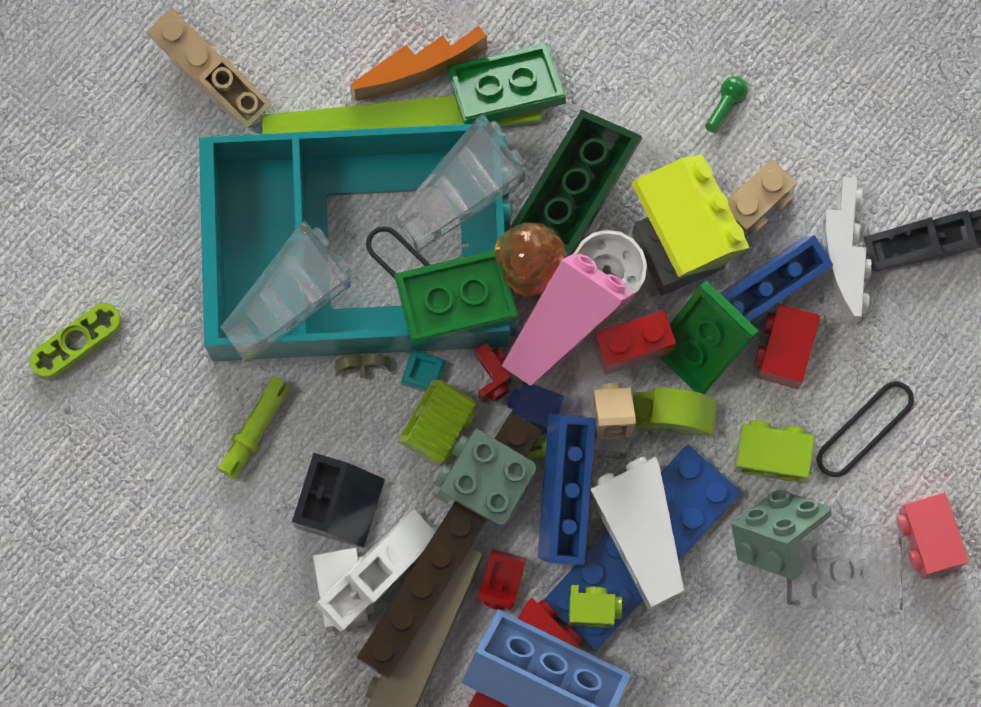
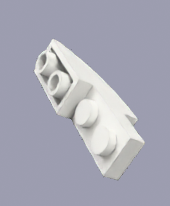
[821,177,871,324]
[315,508,435,632]

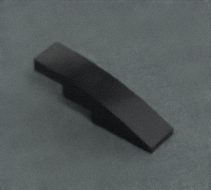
[863,209,981,272]

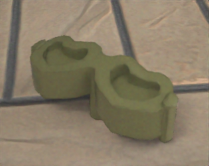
[335,353,391,378]

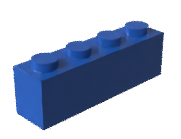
[720,235,833,322]
[537,414,596,565]

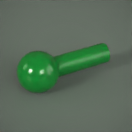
[705,76,748,133]

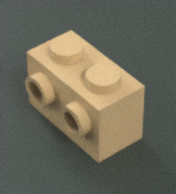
[728,159,797,238]

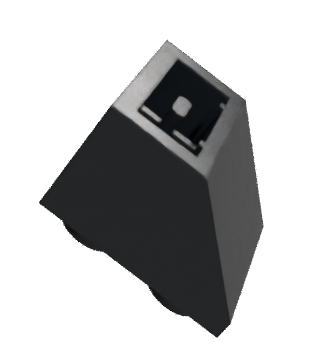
[292,453,385,548]

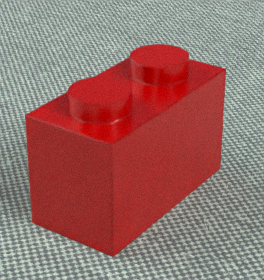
[754,304,821,390]
[593,310,676,375]

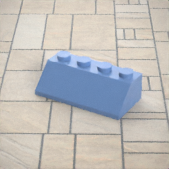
[462,609,631,707]

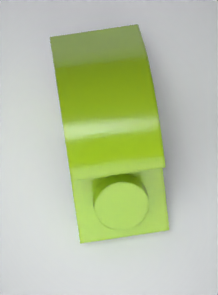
[633,387,717,435]

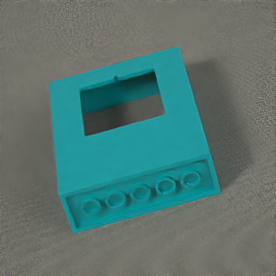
[199,122,517,361]

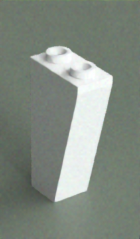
[590,456,684,611]

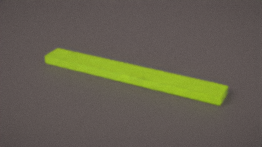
[261,95,542,134]

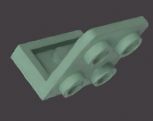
[434,428,536,526]
[731,490,832,580]

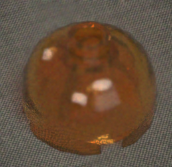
[495,222,567,297]

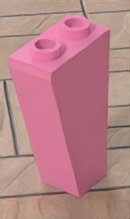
[502,253,634,386]

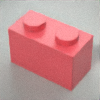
[896,492,969,578]

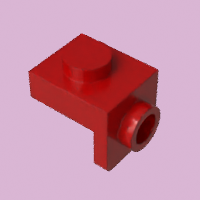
[475,343,512,403]
[477,548,527,610]

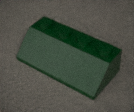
[510,109,643,257]

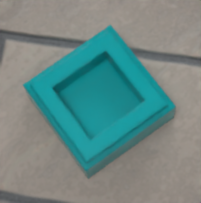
[401,349,446,392]

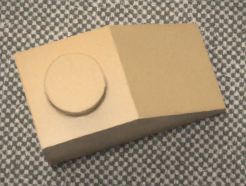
[592,383,636,440]

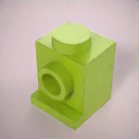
[569,585,622,628]

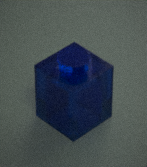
[507,382,564,434]

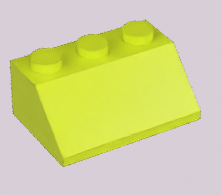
[631,154,750,277]

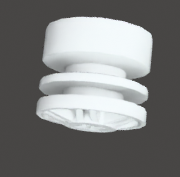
[574,230,647,317]

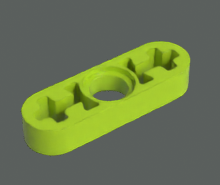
[30,303,122,380]

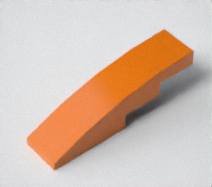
[350,26,487,101]

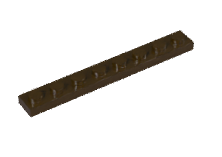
[357,412,542,679]

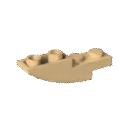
[146,7,272,129]

